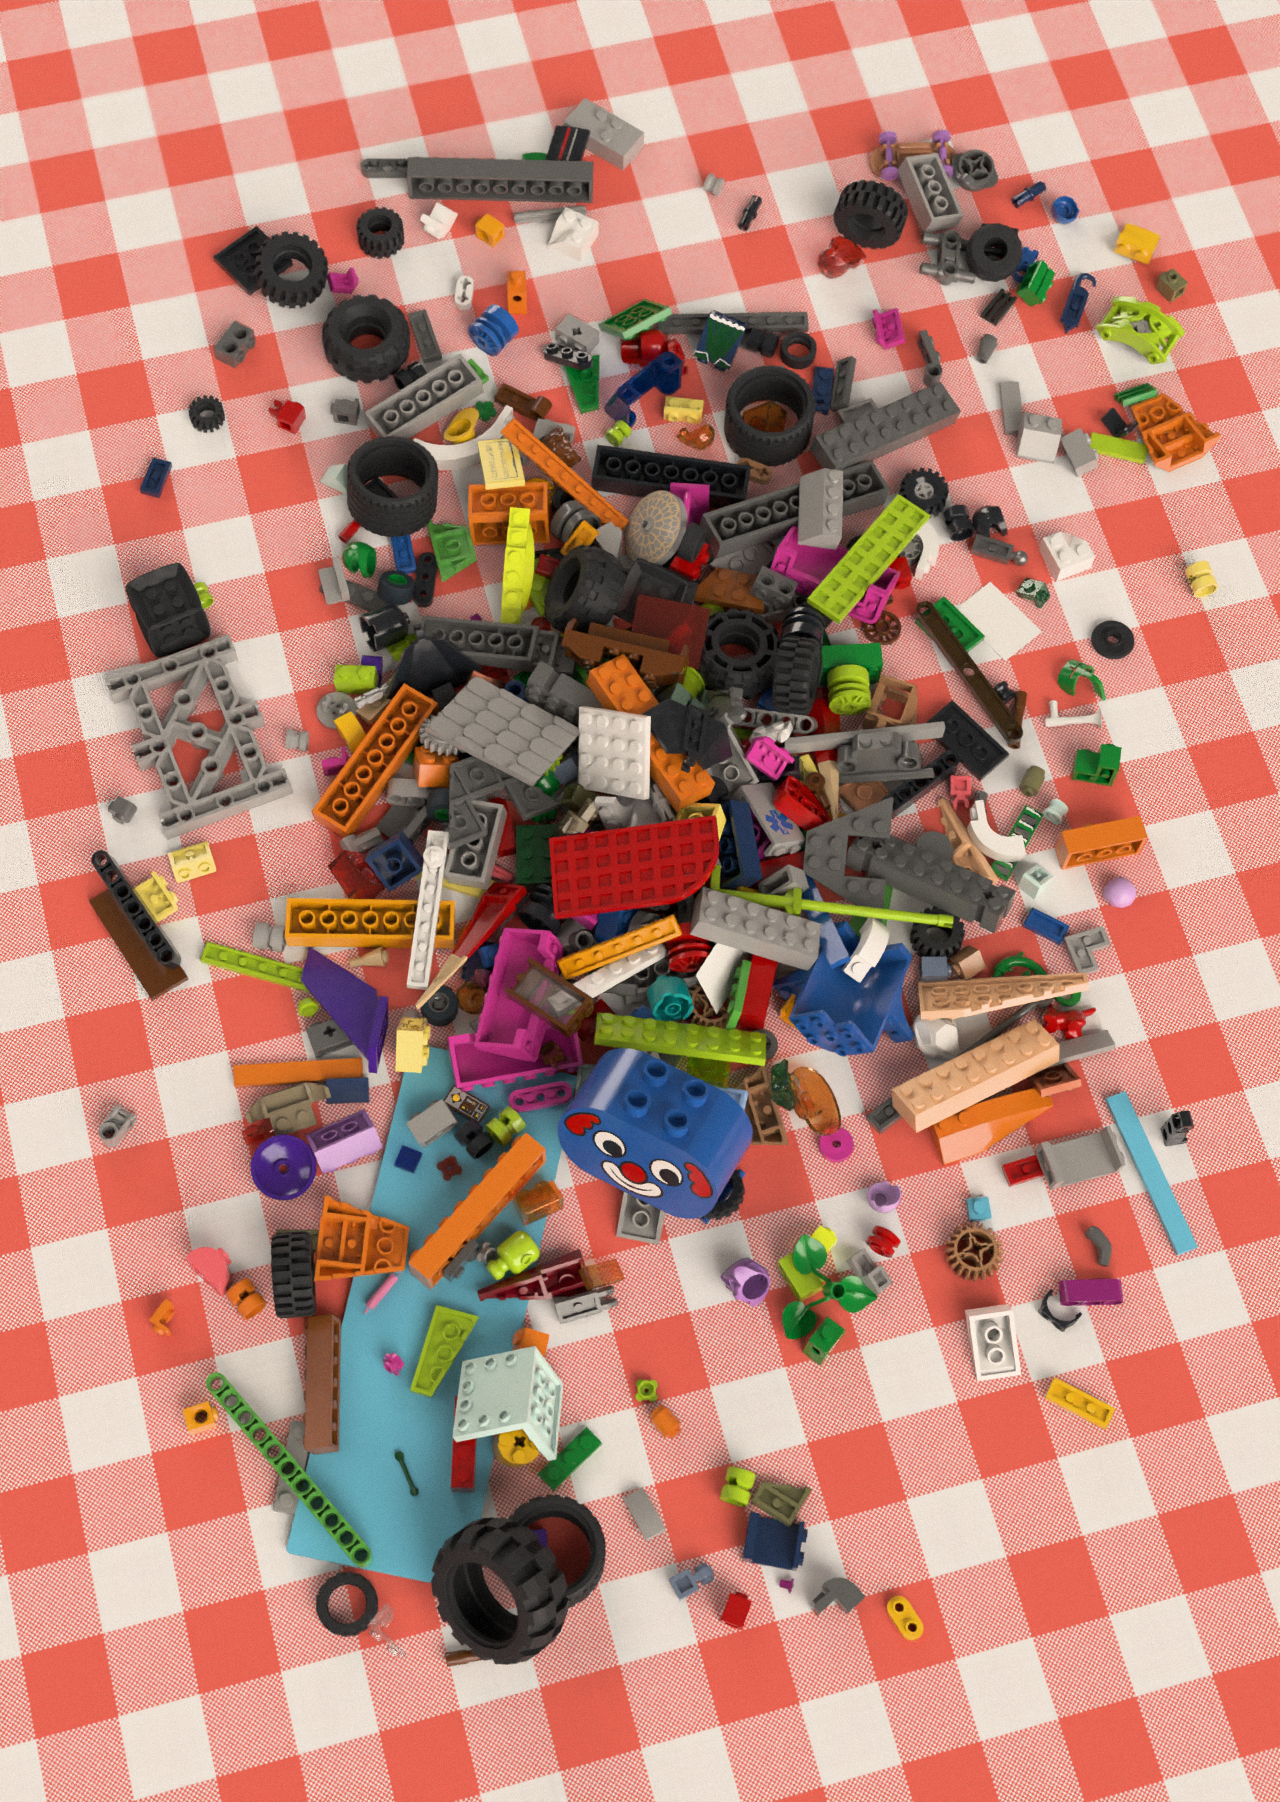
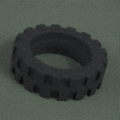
[705,1169,745,1220]
[316,1572,378,1637]

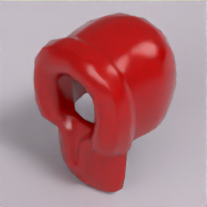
[621,329,669,369]

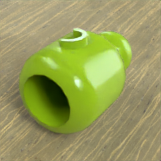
[486,1230,540,1280]

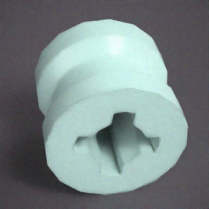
[1043,799,1069,824]

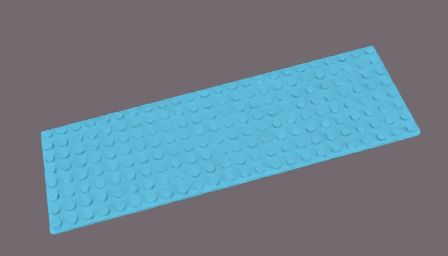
[287,1047,577,1583]

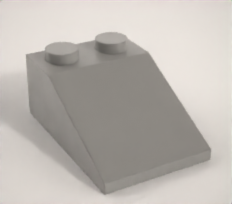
[706,726,759,801]
[616,1192,666,1245]

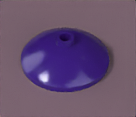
[251,1135,317,1200]

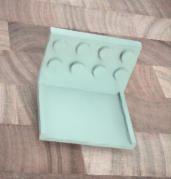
[452,1346,563,1461]

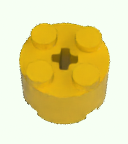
[493,1429,540,1467]

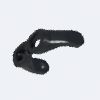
[1038,1289,1082,1332]

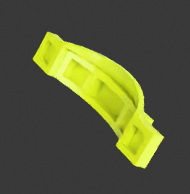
[501,507,535,624]

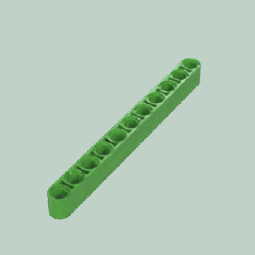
[206,1372,373,1568]

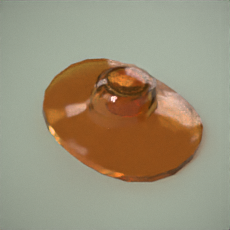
[790,1067,841,1136]

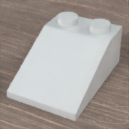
[965,1304,1021,1381]

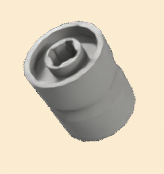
[252,922,286,952]

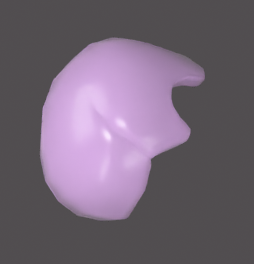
[1103,877,1137,908]
[866,1181,902,1213]

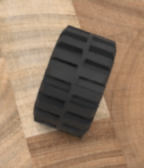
[356,207,404,259]
[910,906,965,959]

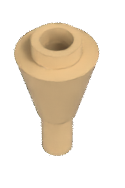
[349,946,389,968]

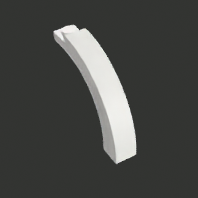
[413,405,515,471]

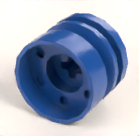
[468,304,519,356]

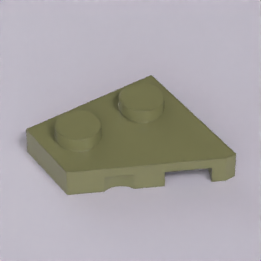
[750,1481,812,1527]

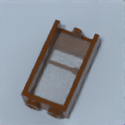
[504,957,594,1038]

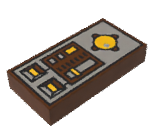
[444,1085,490,1123]

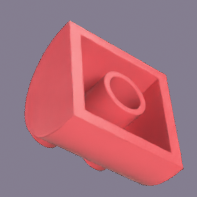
[185,1247,232,1297]

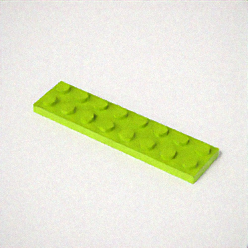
[807,494,930,624]
[594,1013,766,1066]

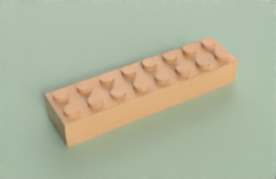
[892,1019,1059,1133]

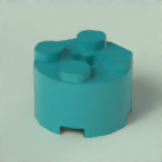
[646,975,694,1021]

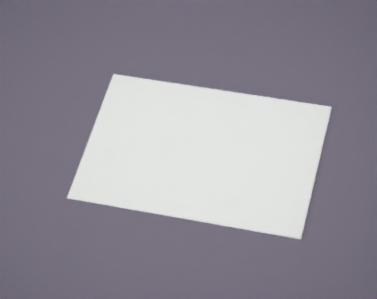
[957,582,1042,661]
[696,943,753,1014]

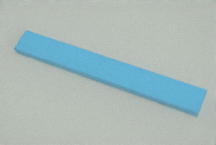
[1105,1091,1198,1256]

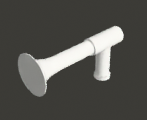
[1045,700,1102,729]

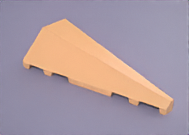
[937,798,999,885]

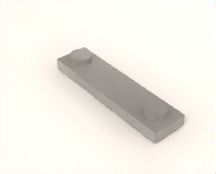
[273,1420,309,1515]

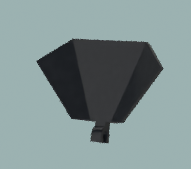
[386,624,482,700]
[641,699,733,773]

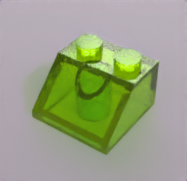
[686,1057,732,1089]

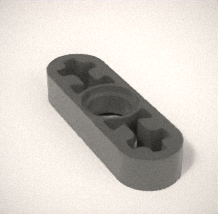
[361,159,408,178]

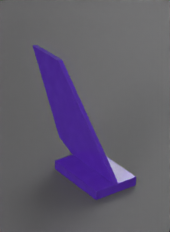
[301,947,389,1073]

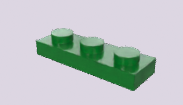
[538,1427,602,1492]

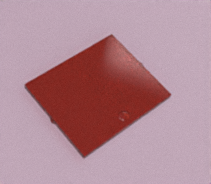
[631,594,710,669]

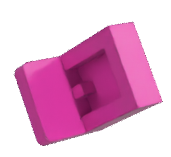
[327,268,358,294]

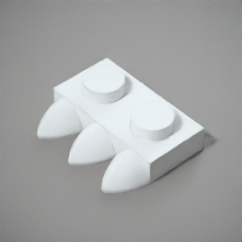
[749,721,793,743]

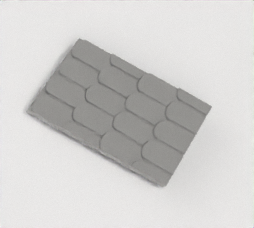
[425,676,579,787]

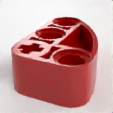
[772,775,831,832]

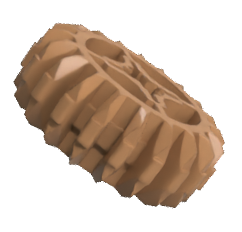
[686,984,733,1029]
[944,1222,1004,1281]

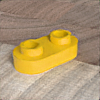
[886,1596,924,1641]

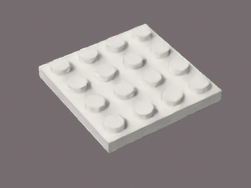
[578,706,651,800]

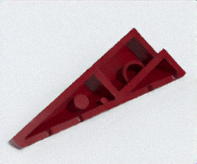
[477,1249,593,1301]

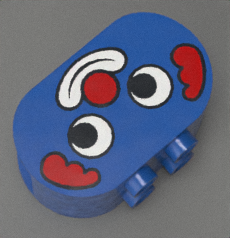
[558,1048,753,1219]

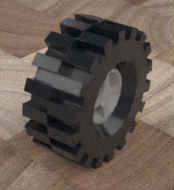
[899,468,949,519]

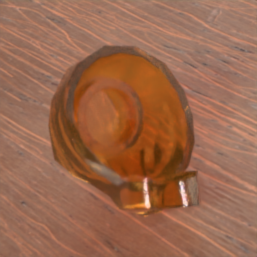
[677,423,715,451]

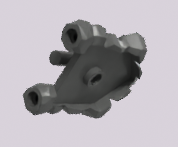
[706,687,747,730]

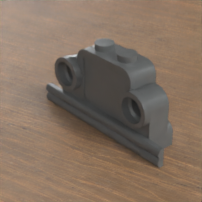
[836,731,934,784]

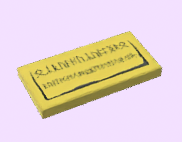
[477,438,525,490]

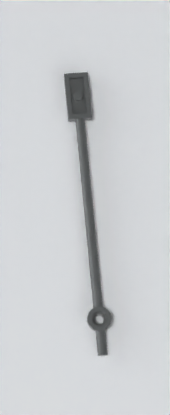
[866,998,1053,1134]

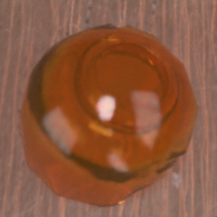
[456,981,488,1015]

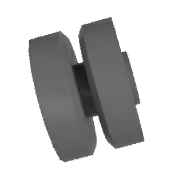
[550,500,601,545]

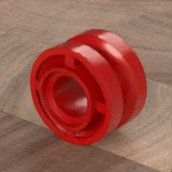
[865,1226,901,1258]

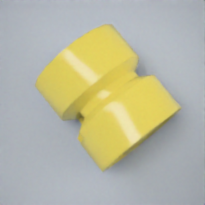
[1185,561,1218,598]

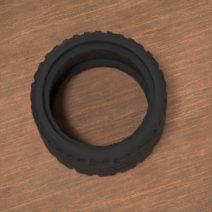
[724,366,816,467]
[347,436,439,537]
[508,1495,606,1608]

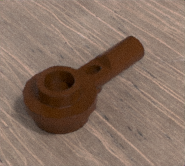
[805,772,831,810]

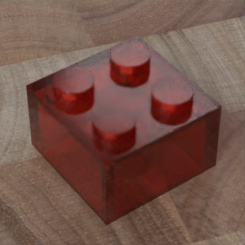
[328,850,385,899]

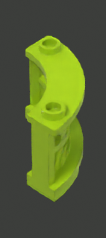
[1096,296,1185,364]

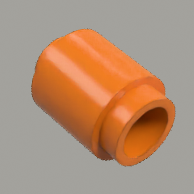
[649,1405,682,1439]

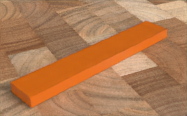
[234,1058,363,1088]

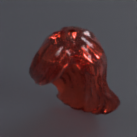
[817,236,866,279]

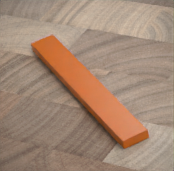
[500,418,629,531]

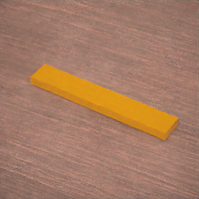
[557,914,682,980]

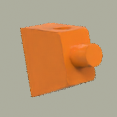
[507,270,527,315]

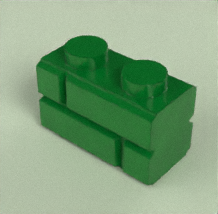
[1017,260,1055,306]

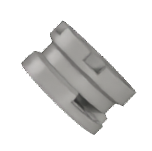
[896,537,922,566]

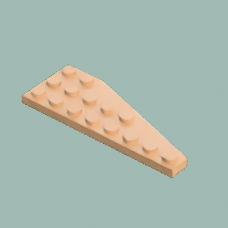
[918,973,1089,1020]

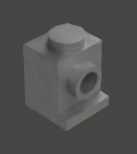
[330,398,360,426]

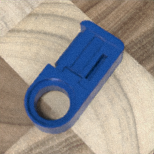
[1012,247,1039,283]

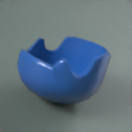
[1051,196,1080,224]

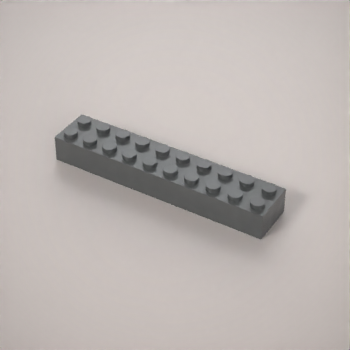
[407,157,593,203]
[699,460,890,559]

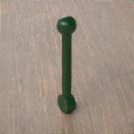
[395,1451,419,1496]

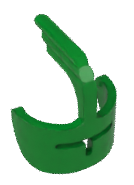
[1057,659,1106,701]

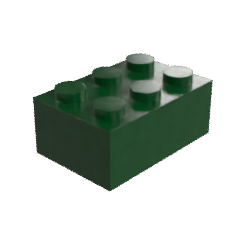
[516,824,559,892]

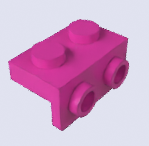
[872,308,906,350]
[743,736,794,781]

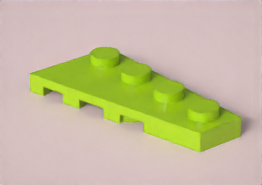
[410,1305,479,1398]

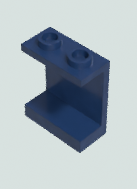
[742,1512,808,1571]

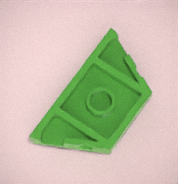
[427,520,477,582]

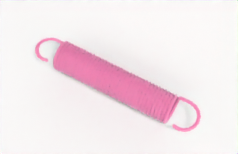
[363,1271,401,1314]

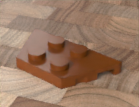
[694,567,764,614]

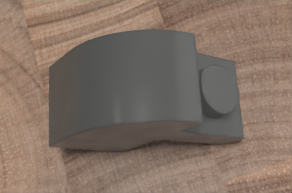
[811,1578,866,1616]

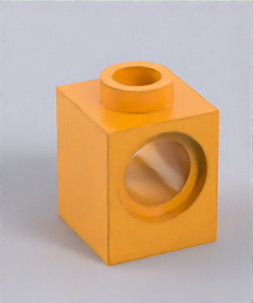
[475,214,505,248]
[182,1401,219,1435]

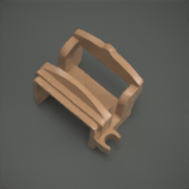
[862,675,918,730]

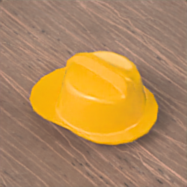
[443,408,479,445]

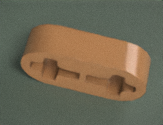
[737,458,772,485]

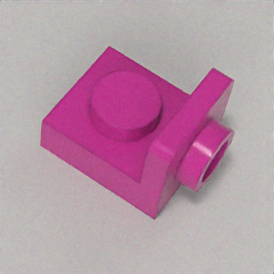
[322,747,351,776]

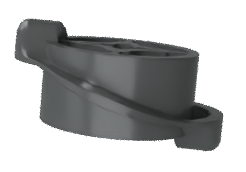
[952,150,998,192]

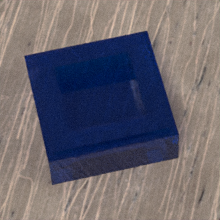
[394,1145,423,1174]

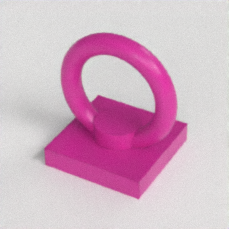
[670,482,710,530]

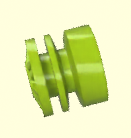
[827,664,871,715]

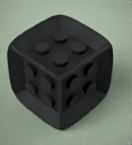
[614,558,698,638]
[126,563,210,657]

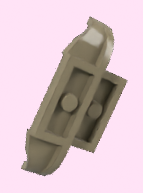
[558,798,598,835]
[245,1083,331,1136]

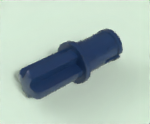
[1011,181,1046,208]

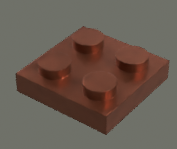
[1026,1062,1082,1097]

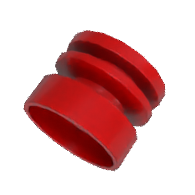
[665,922,712,972]

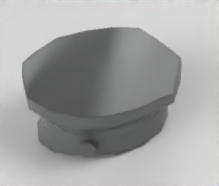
[914,831,954,861]

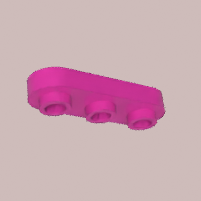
[509,1081,572,1113]

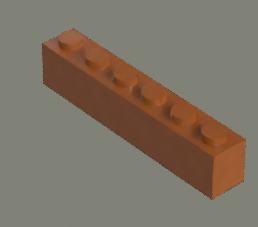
[303,1314,341,1455]

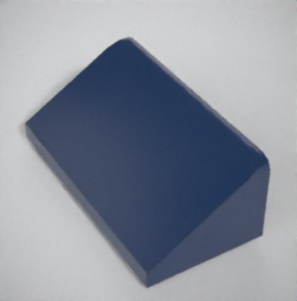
[325,1077,370,1104]

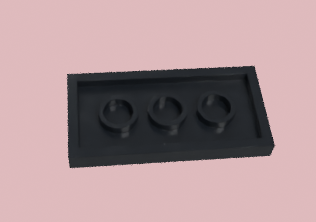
[926,700,1010,781]

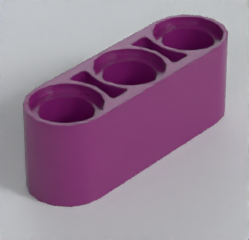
[1058,1279,1123,1306]

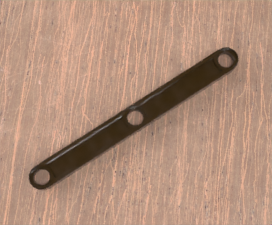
[915,601,1023,744]

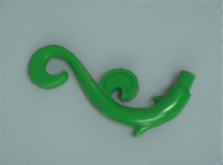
[992,951,1081,1007]

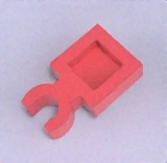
[949,775,971,811]

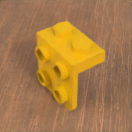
[1114,223,1160,265]

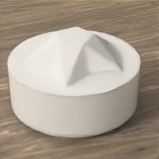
[423,846,445,868]

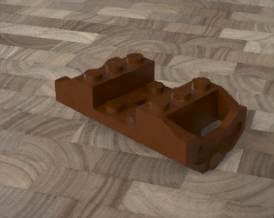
[561,618,690,689]

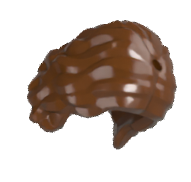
[542,425,582,468]

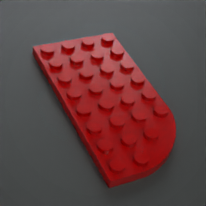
[549,815,720,919]

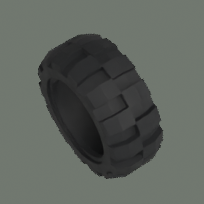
[431,1517,569,1665]

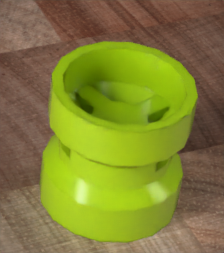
[605,420,632,447]
[194,582,214,609]

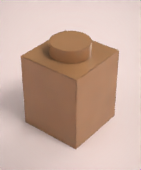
[949,945,986,980]

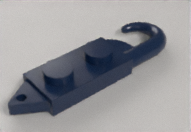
[1060,273,1096,334]

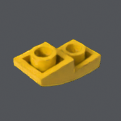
[333,711,366,755]

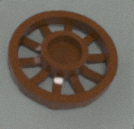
[864,611,901,646]

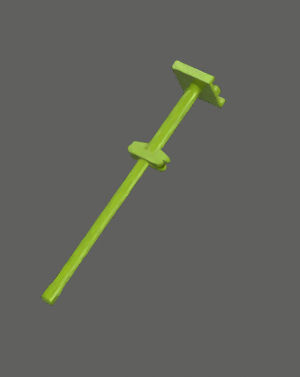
[709,865,953,928]

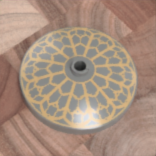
[625,490,687,565]

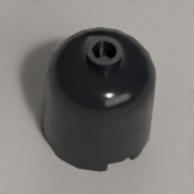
[359,605,410,652]

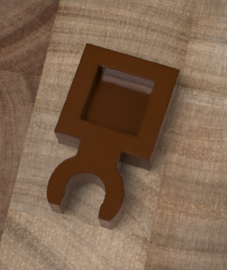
[538,1040,567,1069]

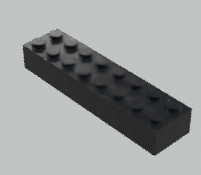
[591,445,751,508]

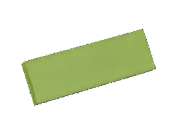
[1089,432,1147,464]

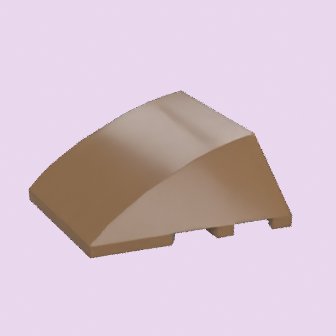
[734,1066,789,1145]

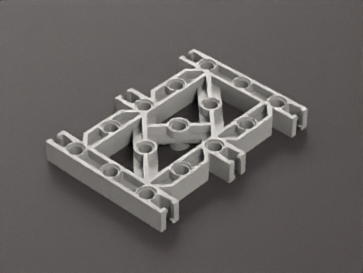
[105,634,293,840]

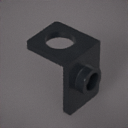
[1101,408,1139,438]

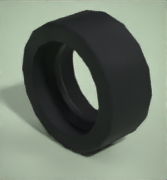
[780,332,817,369]
[677,522,707,563]

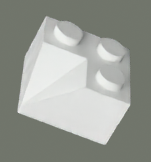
[548,207,598,262]
[1039,532,1095,581]

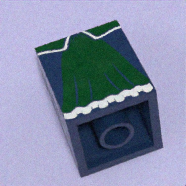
[694,310,749,371]

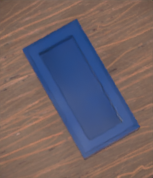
[1023,907,1069,945]

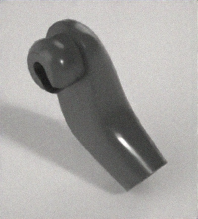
[1085,1226,1112,1267]

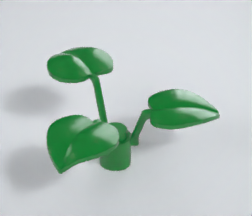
[782,1234,877,1339]

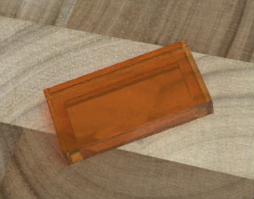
[578,1259,625,1290]

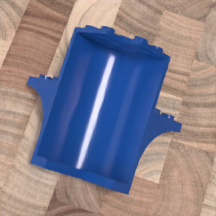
[773,921,914,1056]

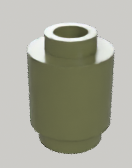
[1019,766,1045,797]

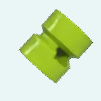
[485,1106,526,1147]
[719,1466,756,1507]

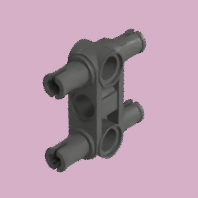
[919,230,976,285]

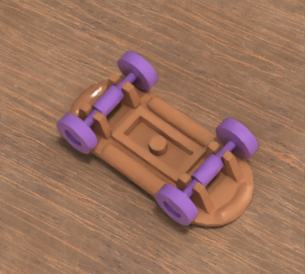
[869,130,957,181]

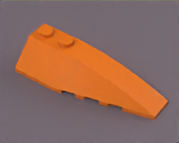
[928,1088,1054,1166]

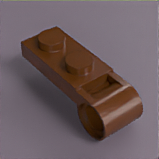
[494,383,552,421]

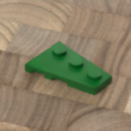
[563,354,600,414]

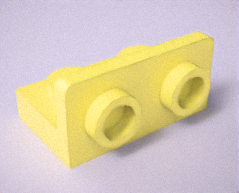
[663,396,704,424]
[168,841,217,883]

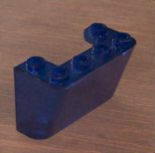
[604,351,683,428]

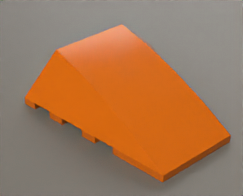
[1131,393,1221,472]
[314,1195,410,1281]

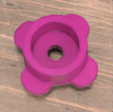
[383,1353,404,1376]

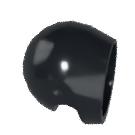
[972,505,1008,538]

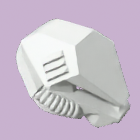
[912,1015,961,1061]

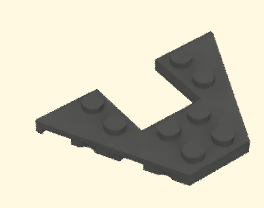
[448,756,561,850]
[803,797,894,921]

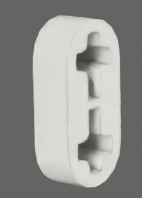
[455,276,474,311]

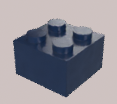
[365,830,424,892]

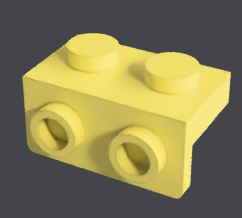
[135,871,178,922]

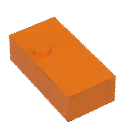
[1055,816,1148,870]

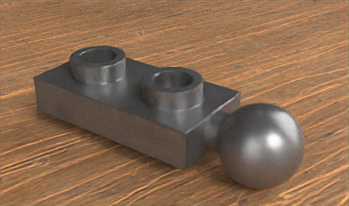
[970,534,1028,566]

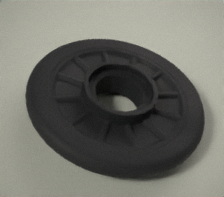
[1091,620,1135,659]

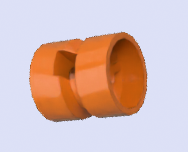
[226,1278,267,1320]

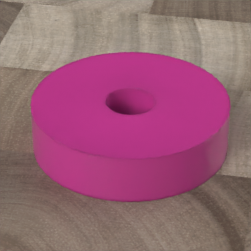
[819,1127,854,1163]

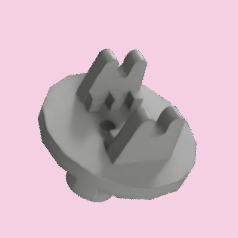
[316,692,357,729]

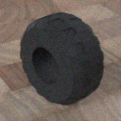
[966,223,1023,282]

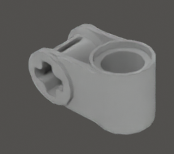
[98,1104,138,1147]

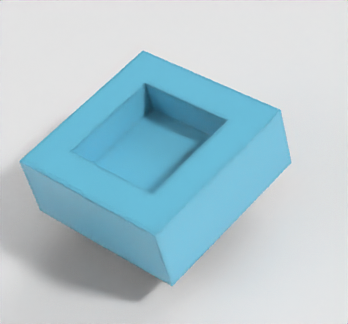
[966,1197,992,1222]

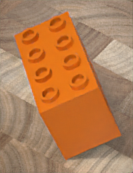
[468,482,550,545]

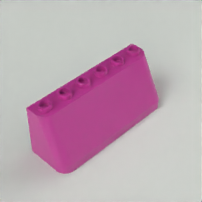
[770,525,901,624]
[474,928,564,1062]
[445,1015,583,1092]

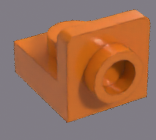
[149,1299,175,1337]

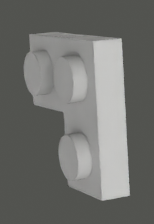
[1063,926,1110,975]

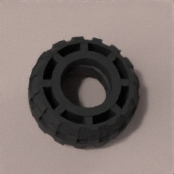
[322,294,410,383]
[544,545,625,634]
[690,608,780,700]

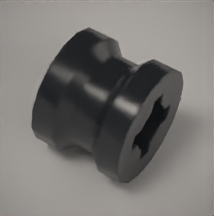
[993,681,1016,704]

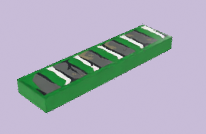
[991,805,1044,882]

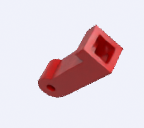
[490,797,516,858]

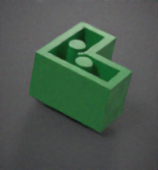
[1071,744,1122,786]

